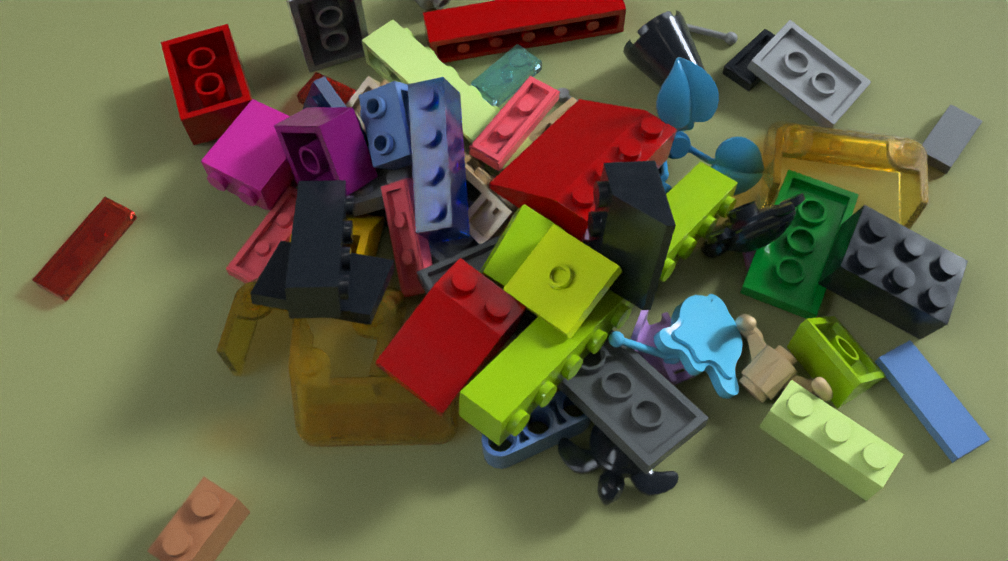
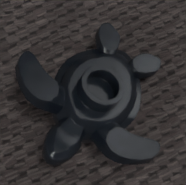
[701,193,805,258]
[558,425,679,506]

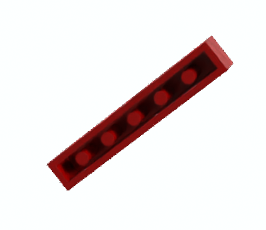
[423,0,626,63]

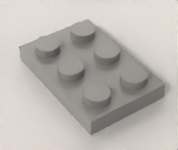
[747,20,871,131]

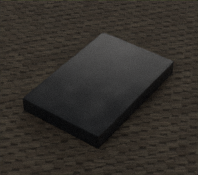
[250,241,394,325]

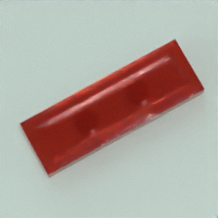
[32,196,138,302]

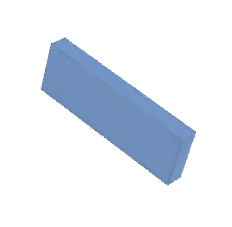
[875,340,990,463]

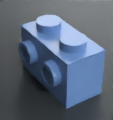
[358,81,431,170]

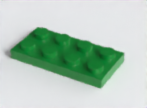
[740,169,859,319]

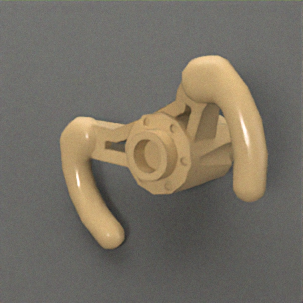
[736,314,833,404]

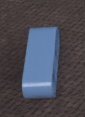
[481,391,591,469]

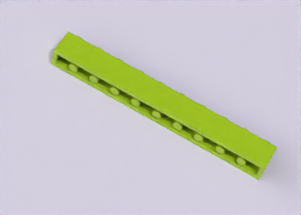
[459,161,738,446]

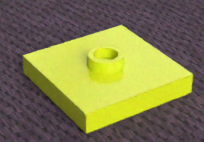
[503,224,622,339]

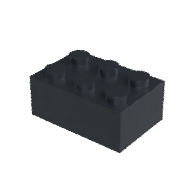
[818,205,968,339]

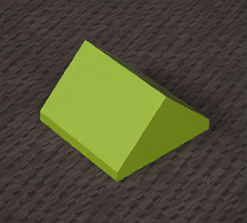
[787,316,886,409]

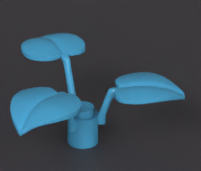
[656,57,765,195]

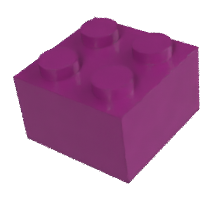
[274,107,378,196]

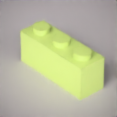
[759,380,904,501]

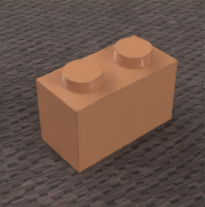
[147,477,250,561]

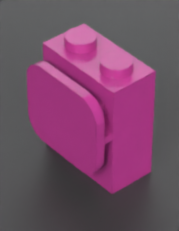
[201,99,298,210]

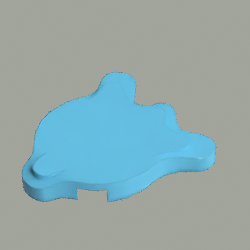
[653,294,743,399]

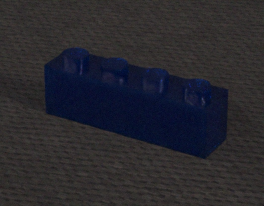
[408,77,470,243]

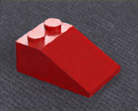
[375,258,527,417]

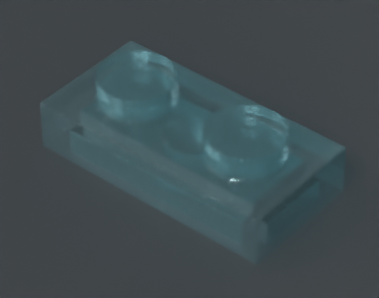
[471,44,542,107]

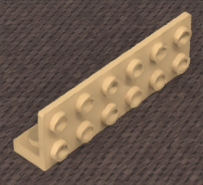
[346,76,519,244]

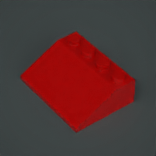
[489,99,677,242]

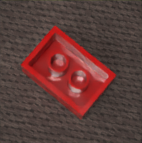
[161,24,253,146]

